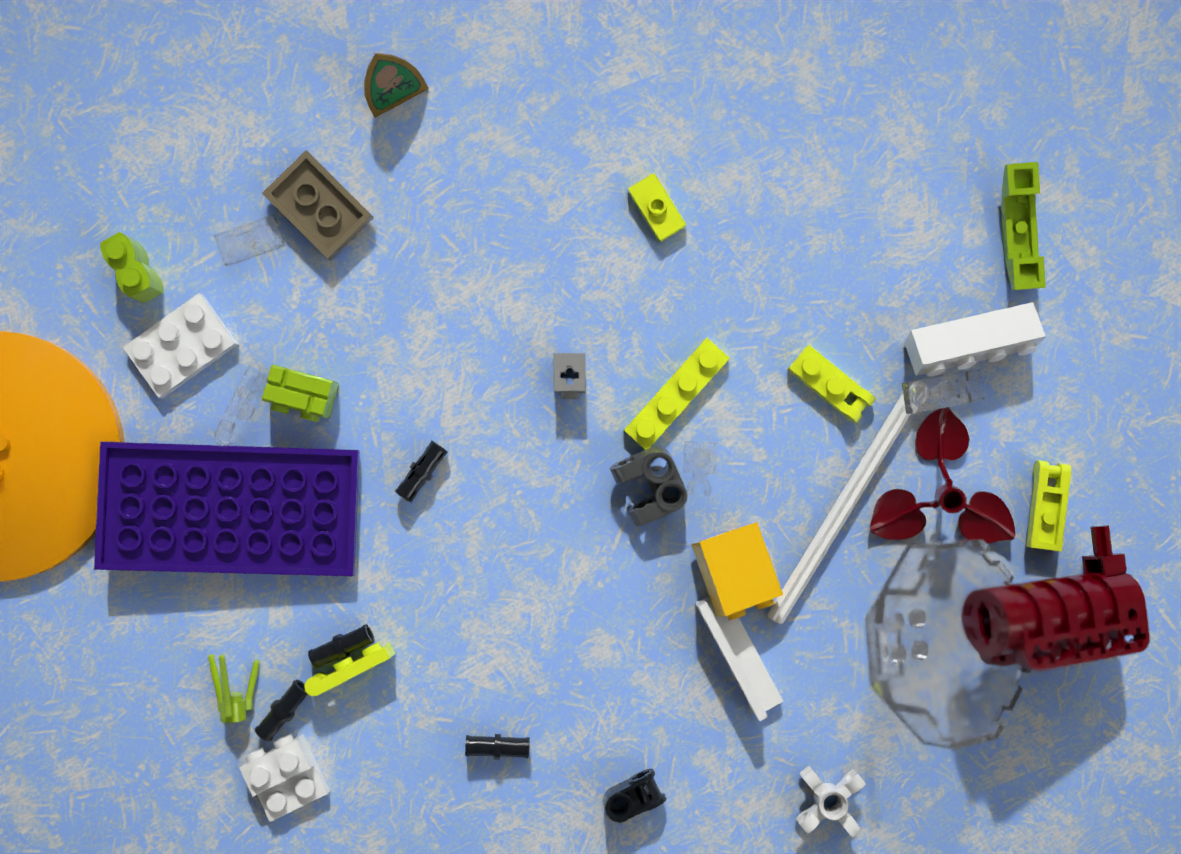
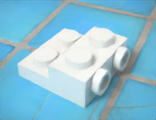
[239,734,330,822]

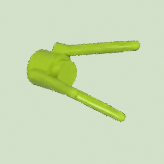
[208,654,260,723]

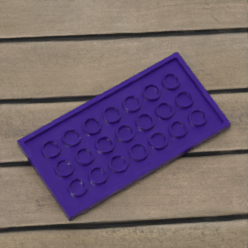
[94,442,360,576]

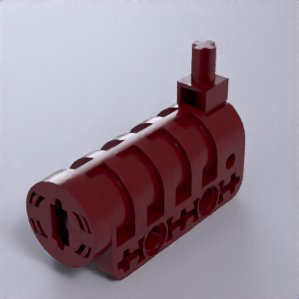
[962,525,1150,671]

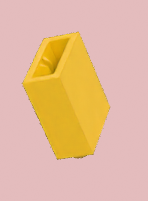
[691,522,783,620]

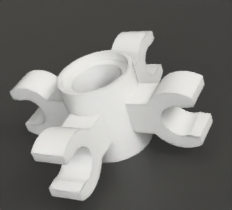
[796,765,866,838]

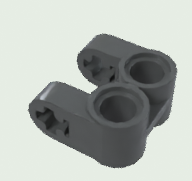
[610,446,688,526]

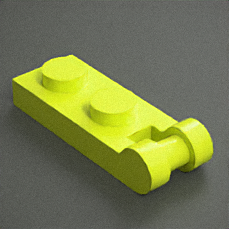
[787,344,876,424]
[1026,460,1071,552]
[304,642,395,696]

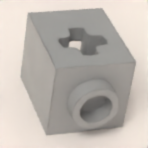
[554,353,586,399]

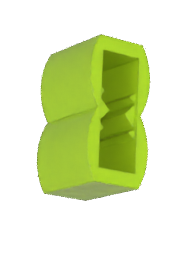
[100,232,164,303]

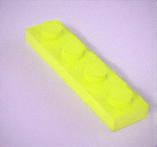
[623,338,730,450]

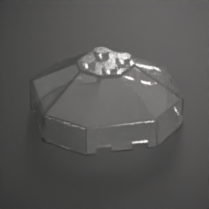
[865,539,1032,750]

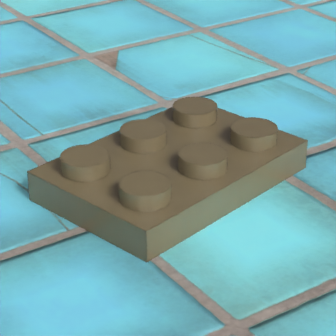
[262,150,374,261]

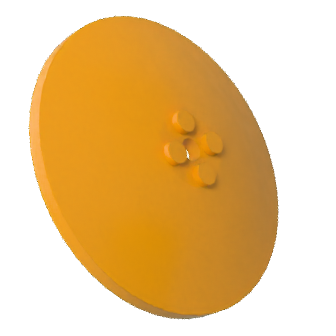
[0,331,125,582]

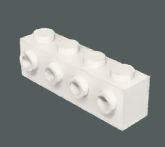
[904,302,1046,377]

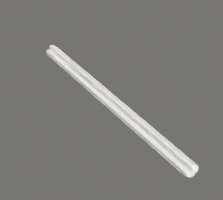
[768,380,926,624]

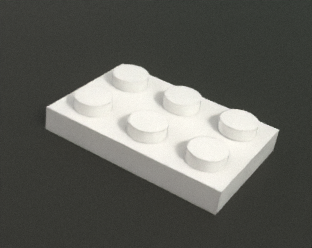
[122,293,239,399]

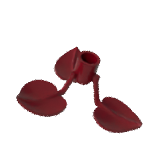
[869,406,1016,544]

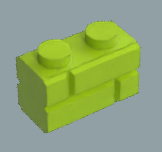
[262,364,339,422]

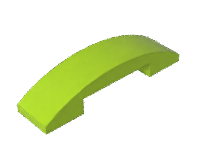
[1001,162,1046,290]

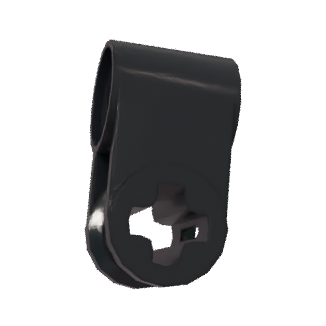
[603,768,667,823]

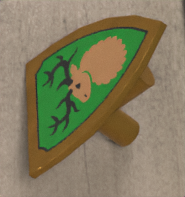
[364,53,429,118]

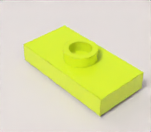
[628,173,687,243]

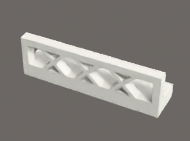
[695,596,784,722]

